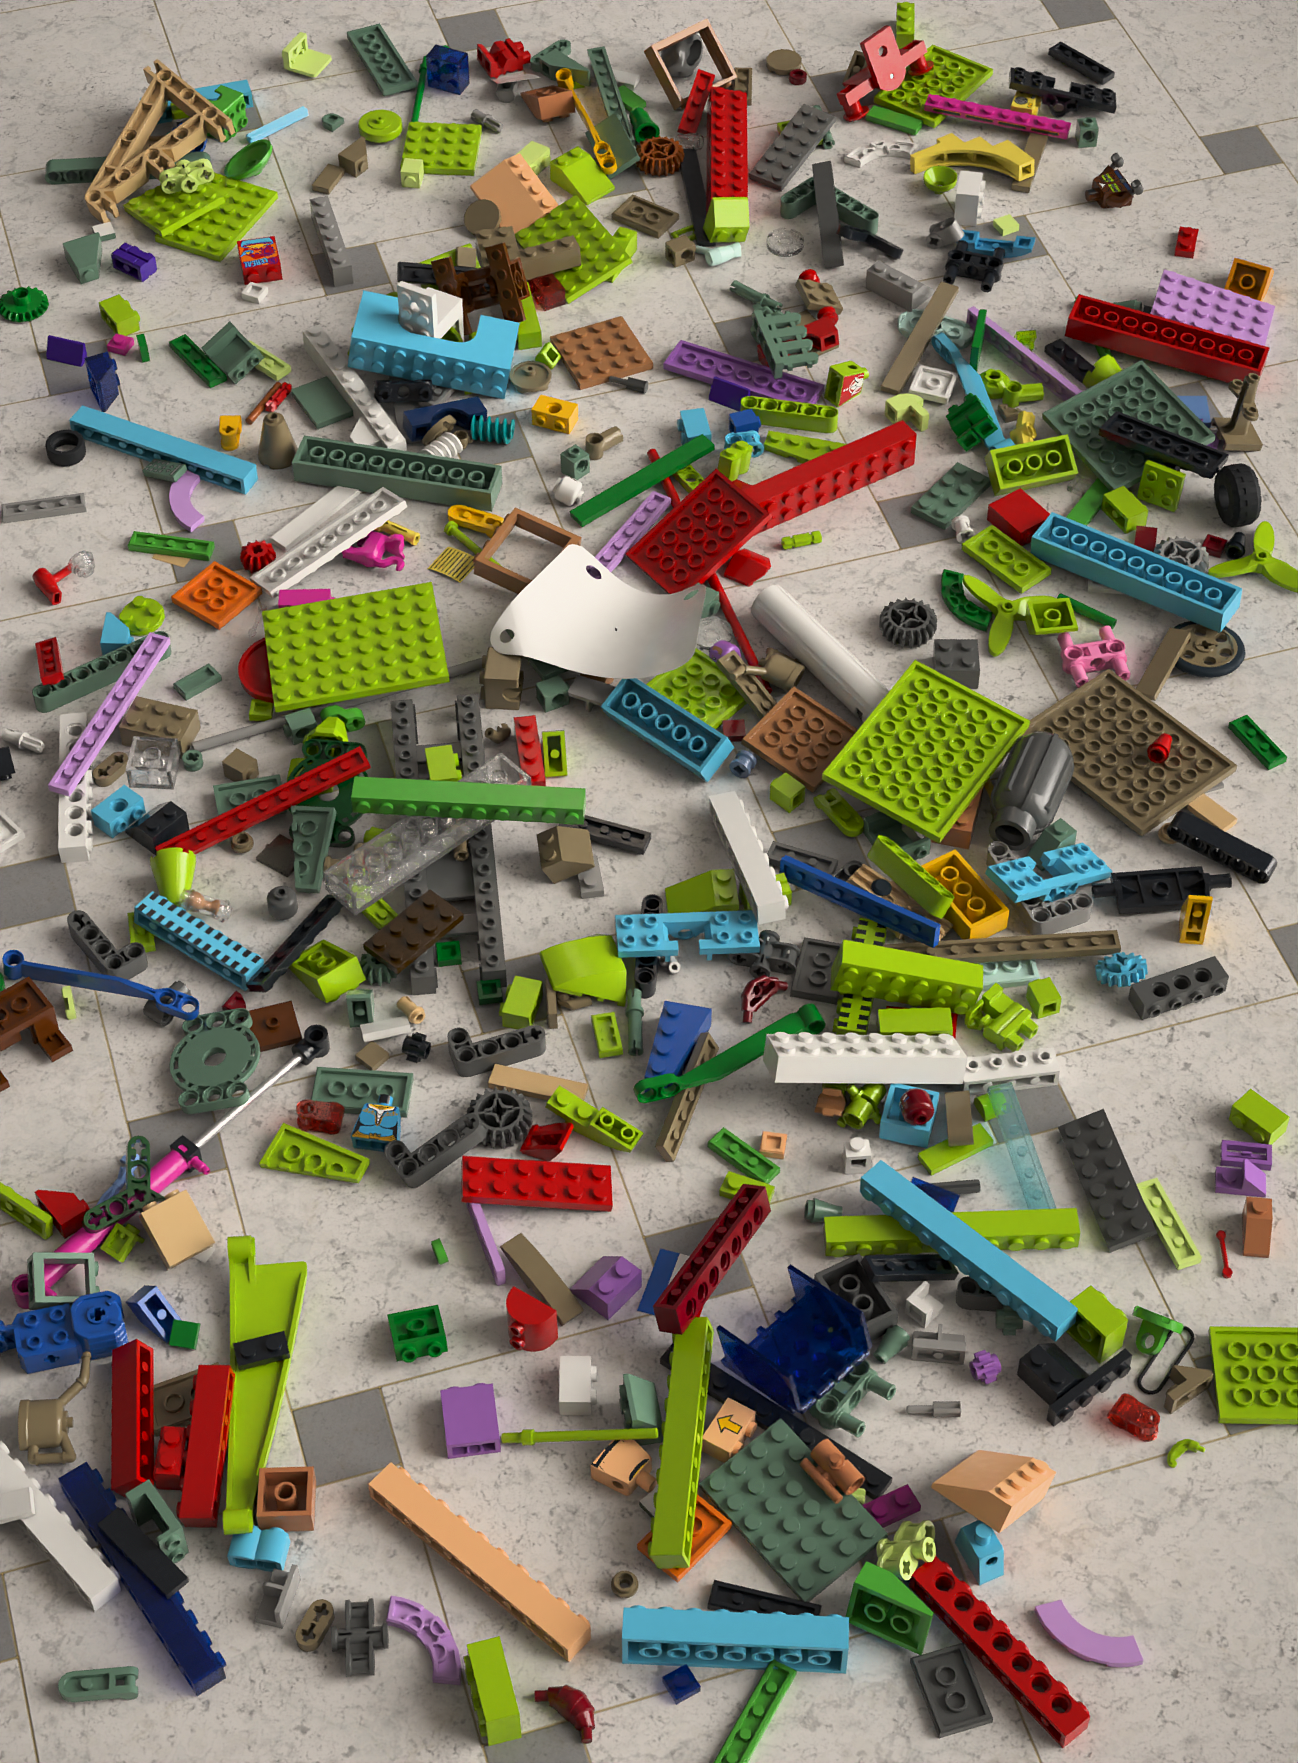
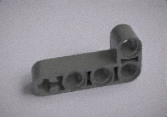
[67,910,148,980]
[447,1025,546,1077]
[384,1113,486,1188]

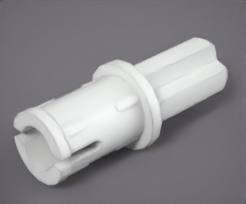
[2,728,45,753]

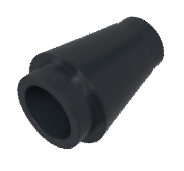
[1224,532,1246,560]

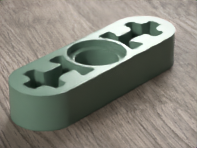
[530,39,571,72]

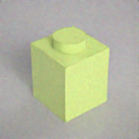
[401,158,424,188]

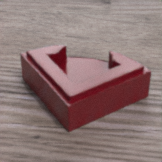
[222,991,246,1021]

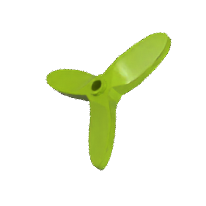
[1208,521,1298,593]
[963,575,1057,657]

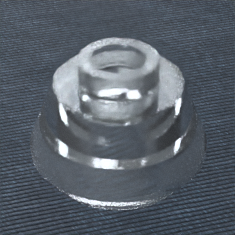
[68,550,95,578]

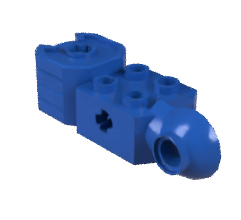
[0,1291,128,1374]

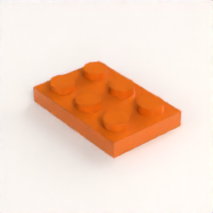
[637,1494,732,1583]

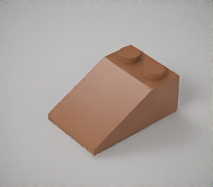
[520,85,575,122]

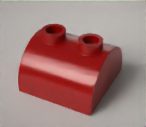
[506,1286,558,1352]

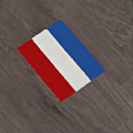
[637,1248,704,1317]

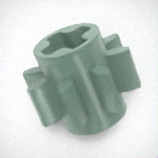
[995,1305,1023,1336]

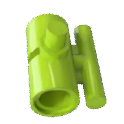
[837,1083,887,1129]

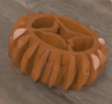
[636,135,684,177]

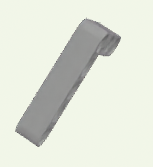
[986,841,1093,935]

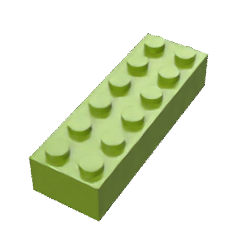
[830,939,983,1015]

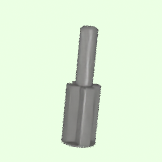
[906,1401,962,1417]

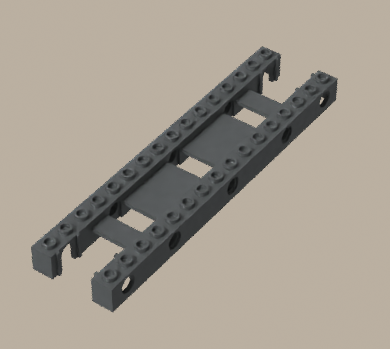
[390,694,507,996]

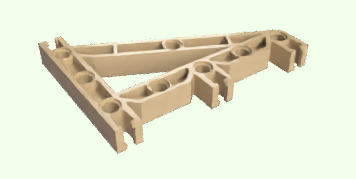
[85,59,235,224]

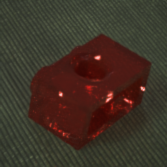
[527,273,565,311]

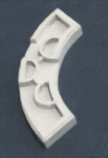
[844,140,919,168]

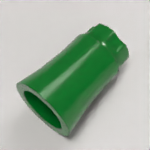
[629,107,660,144]

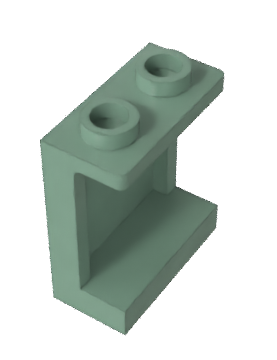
[201,321,265,384]
[863,811,931,860]
[125,1479,189,1563]

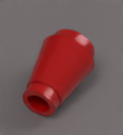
[1147,733,1172,763]

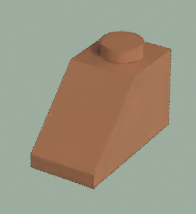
[1242,1197,1273,1258]

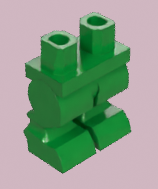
[946,393,998,452]

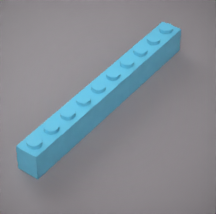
[69,405,258,495]
[860,1160,1078,1342]

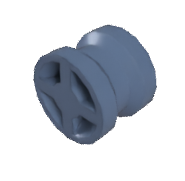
[729,750,757,778]

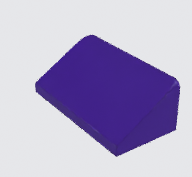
[46,335,88,367]
[709,376,750,411]

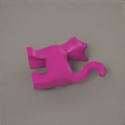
[342,532,405,571]

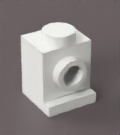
[842,1137,871,1174]

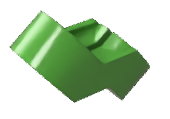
[320,705,366,732]

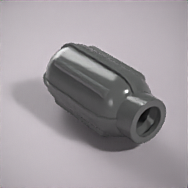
[989,731,1075,851]

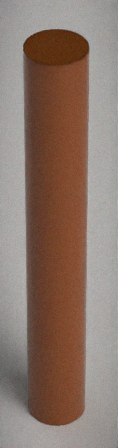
[245,382,282,425]

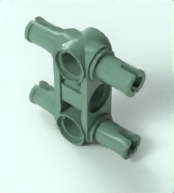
[792,1350,896,1438]

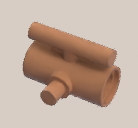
[799,1439,865,1504]

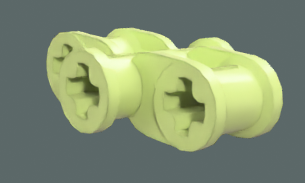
[159,158,214,194]
[876,1520,936,1580]

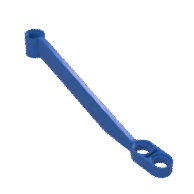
[2,950,199,1021]

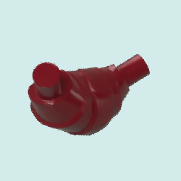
[741,975,788,1023]
[535,1685,595,1744]

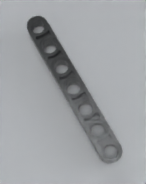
[812,161,844,269]

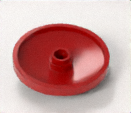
[238,637,274,704]

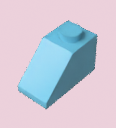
[100,612,134,655]

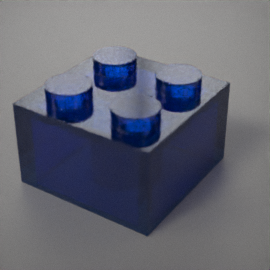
[426,44,470,95]

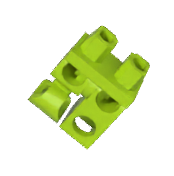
[964,983,1039,1052]

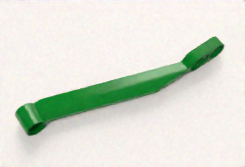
[633,1003,826,1103]

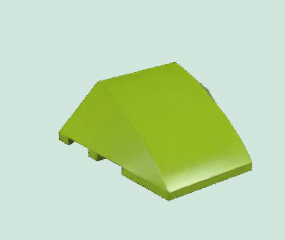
[539,934,626,1007]

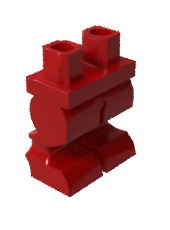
[477,38,531,78]

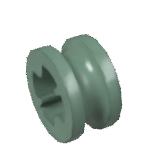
[182,750,204,772]

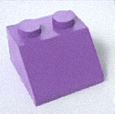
[570,1256,642,1320]

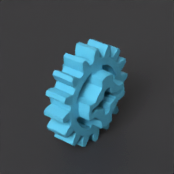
[1095,952,1148,988]

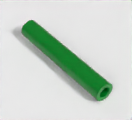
[1057,593,1117,629]

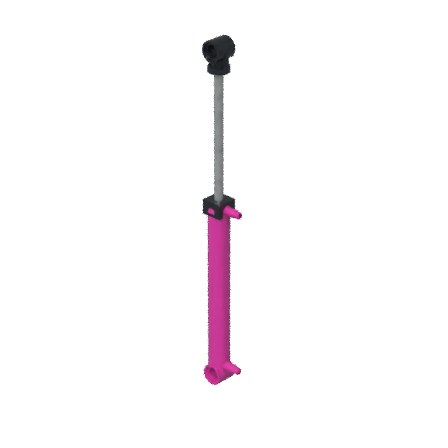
[11,1024,330,1309]

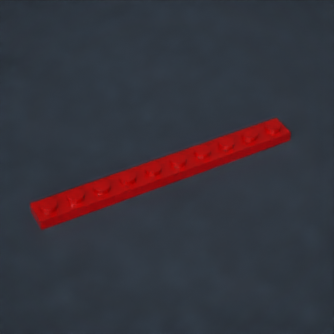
[155,746,371,854]

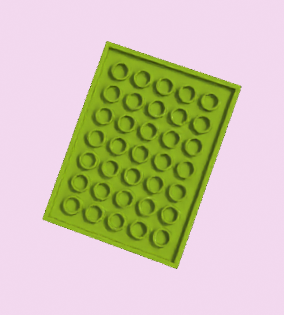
[262,582,450,713]
[822,660,1030,843]

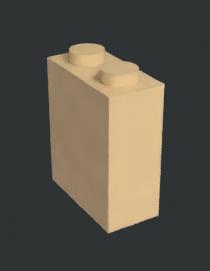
[139,1189,215,1271]

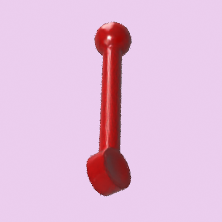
[1216,1230,1233,1279]

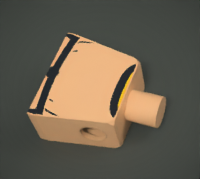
[591,1440,657,1496]

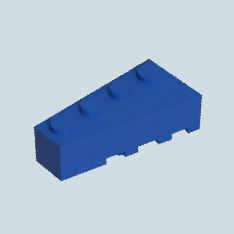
[644,1001,712,1093]

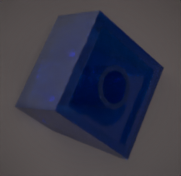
[84,352,120,412]

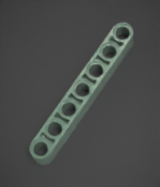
[32,631,172,713]

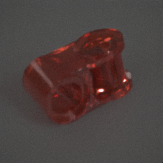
[296,1099,345,1135]
[1107,1393,1160,1442]

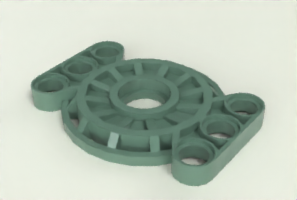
[169,1008,261,1114]

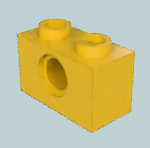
[531,395,578,434]

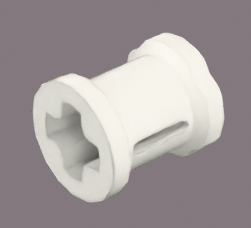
[951,515,974,543]

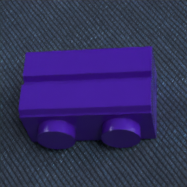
[111,243,157,282]

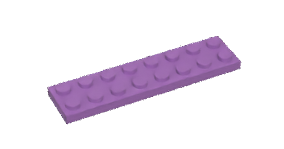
[663,340,825,404]

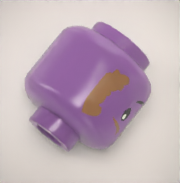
[709,640,741,662]

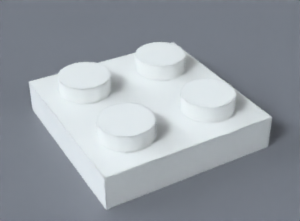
[909,365,958,404]

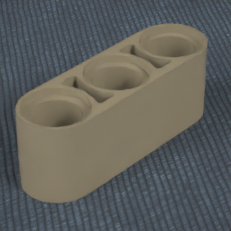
[945,1090,974,1147]

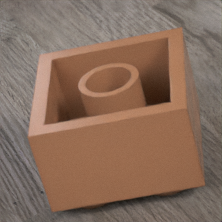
[256,1466,316,1532]

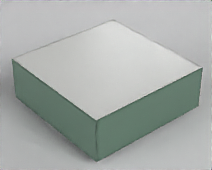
[92,222,116,242]

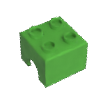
[207,85,248,143]

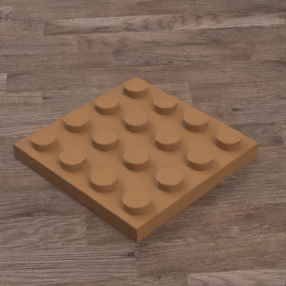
[550,316,653,390]
[741,687,858,793]

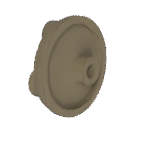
[510,361,552,394]

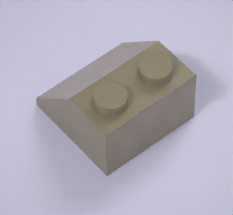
[536,826,595,884]

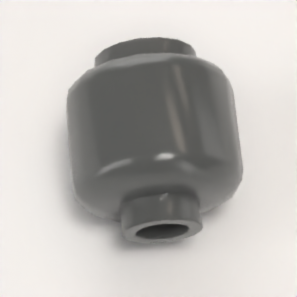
[267,886,298,920]

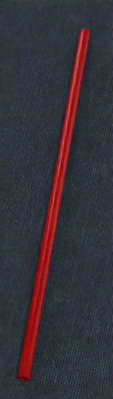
[647,449,772,694]

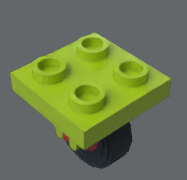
[1137,460,1186,512]

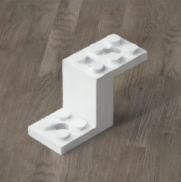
[397,281,464,342]

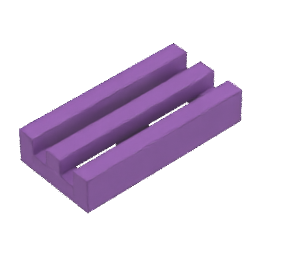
[1220,1140,1272,1171]

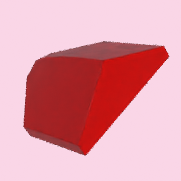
[724,548,771,587]
[520,1122,574,1161]

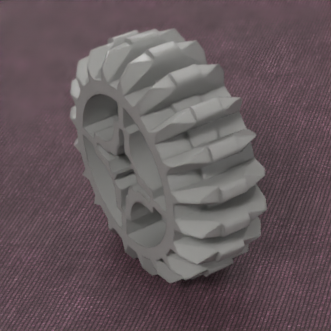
[1154,536,1209,574]

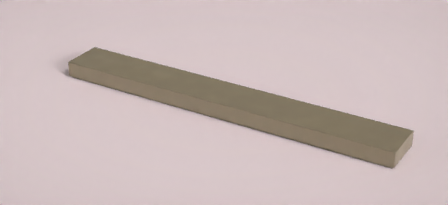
[881,282,959,395]

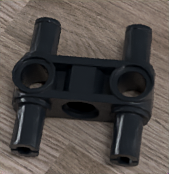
[943,240,1005,292]
[374,379,433,403]

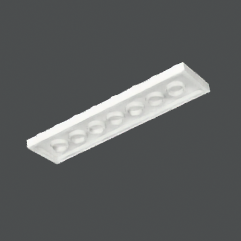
[249,487,407,598]

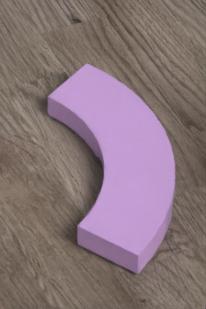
[169,470,205,532]
[386,1596,462,1685]
[1034,1600,1143,1667]

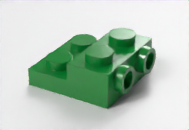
[387,1305,448,1363]

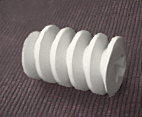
[418,432,463,458]

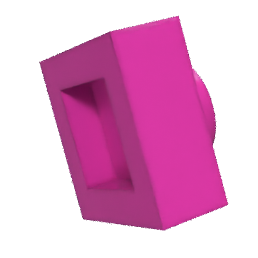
[107,333,134,356]

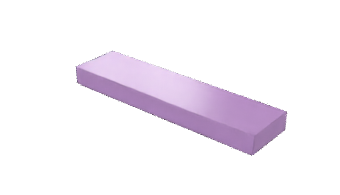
[466,1203,506,1286]

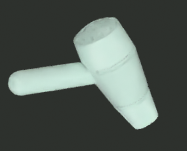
[695,242,741,266]

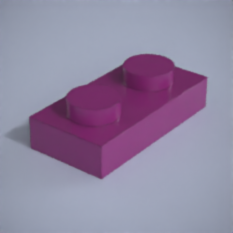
[862,1484,921,1528]

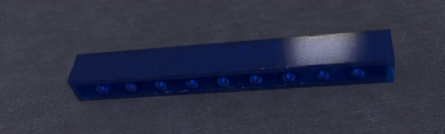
[58,1462,227,1696]

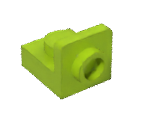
[100,1223,145,1263]

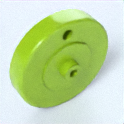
[358,110,402,143]

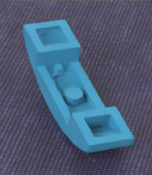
[956,230,1035,258]

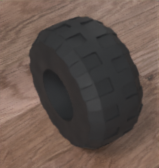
[1214,463,1262,527]

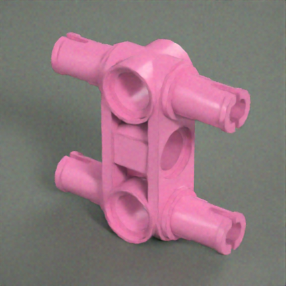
[1057,626,1130,688]

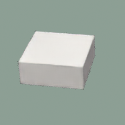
[241,282,268,304]

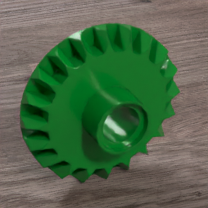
[0,286,49,322]

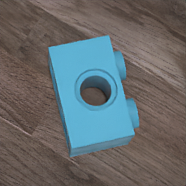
[91,785,146,839]

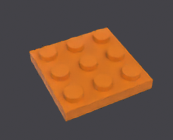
[171,561,262,630]

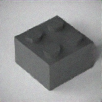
[932,639,980,689]

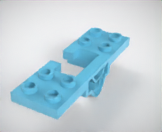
[985,843,1113,903]
[615,910,760,962]

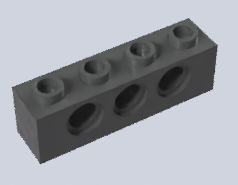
[1128,956,1229,1020]

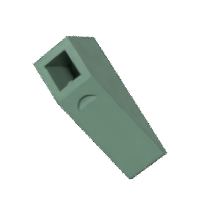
[539,49,591,86]

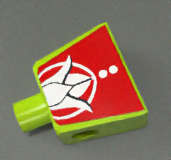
[824,361,869,408]

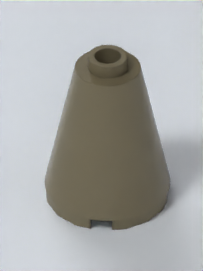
[258,412,298,470]

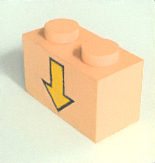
[702,1398,757,1463]

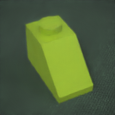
[542,730,567,777]

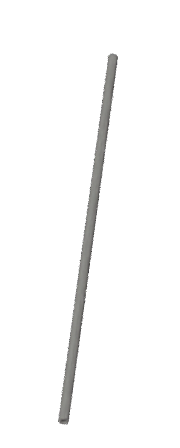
[191,656,524,751]

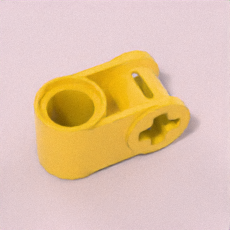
[219,415,242,451]

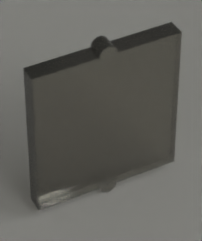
[256,834,295,878]

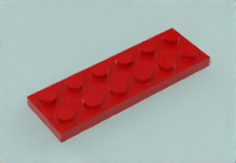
[461,1156,613,1212]

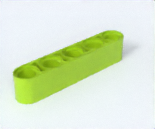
[740,396,838,433]
[867,835,955,918]

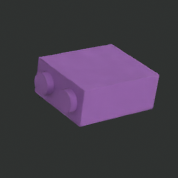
[440,1383,501,1459]

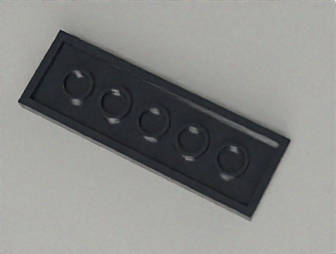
[1098,411,1229,479]

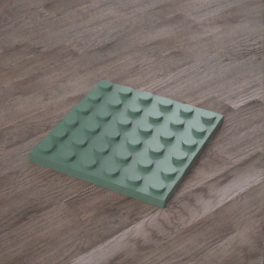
[1042,360,1215,491]

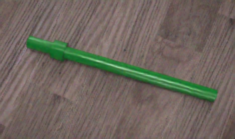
[411,56,430,122]

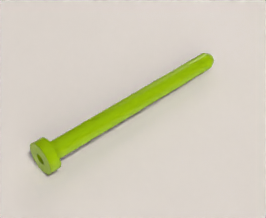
[444,521,503,567]

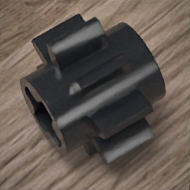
[402,1032,431,1063]

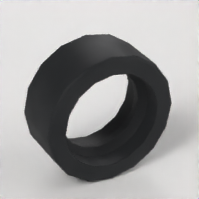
[45,429,86,467]

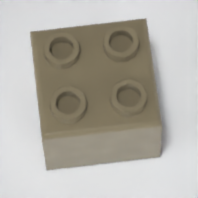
[479,647,524,710]

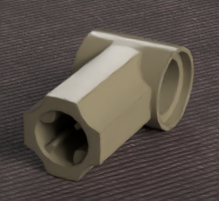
[585,426,623,460]

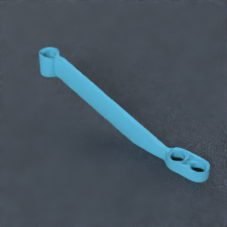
[931,332,1015,451]

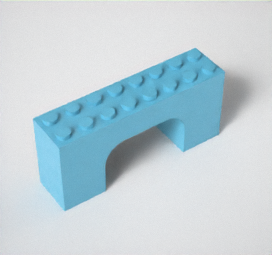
[347,290,520,399]

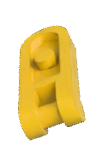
[447,505,504,538]

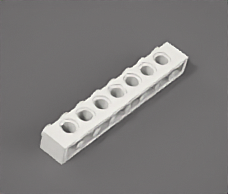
[58,712,93,863]

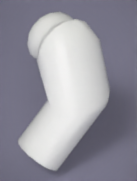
[660,956,681,974]

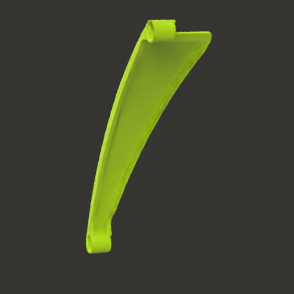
[223,1235,307,1535]

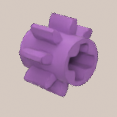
[969,1350,1002,1384]

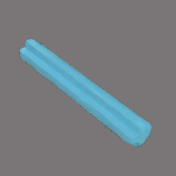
[246,106,309,143]

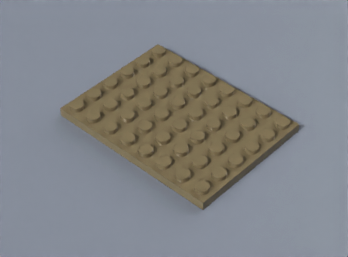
[1021,669,1237,837]

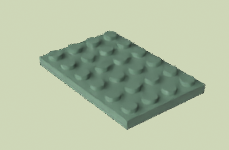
[699,1418,888,1602]

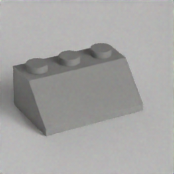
[866,261,935,312]

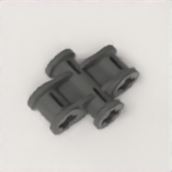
[729,930,800,978]
[331,1598,389,1677]

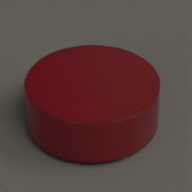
[789,69,807,85]

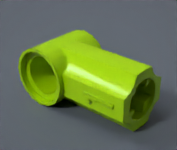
[1002,381,1044,408]

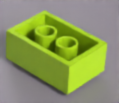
[463,1636,522,1746]

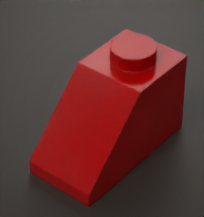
[35,1190,90,1239]

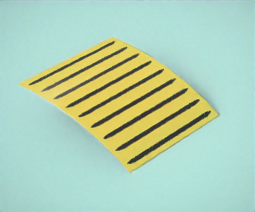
[428,547,475,583]

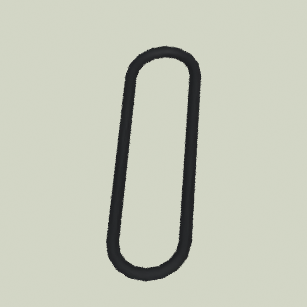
[1137,1325,1195,1395]

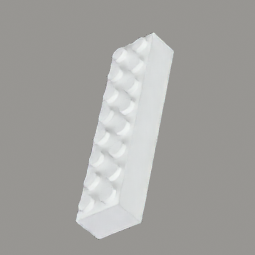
[763,1032,968,1084]

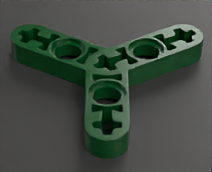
[82,1135,166,1233]

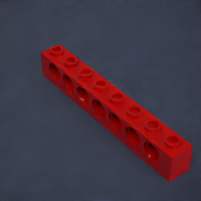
[909,1555,1090,1748]

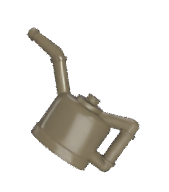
[729,647,806,693]
[18,1351,92,1466]

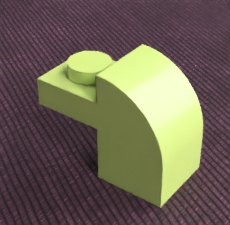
[885,393,929,432]

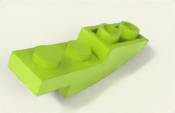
[545,1085,644,1153]

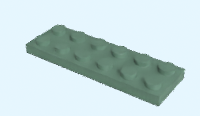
[347,23,417,96]

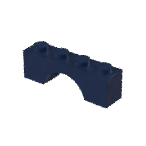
[402,396,487,442]

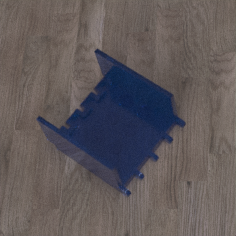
[716,1264,873,1415]

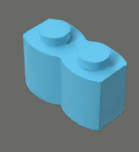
[227,1525,290,1572]

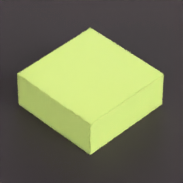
[993,214,1019,236]

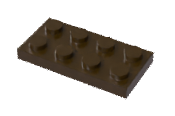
[363,890,464,975]

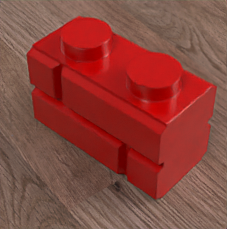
[153,1426,189,1490]

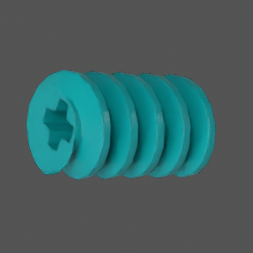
[471,415,515,444]

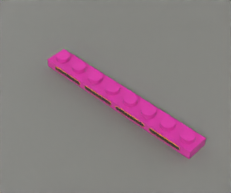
[924,94,1071,140]

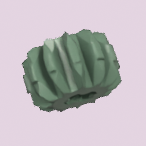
[360,953,397,986]

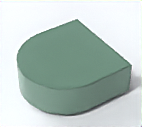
[322,113,344,132]

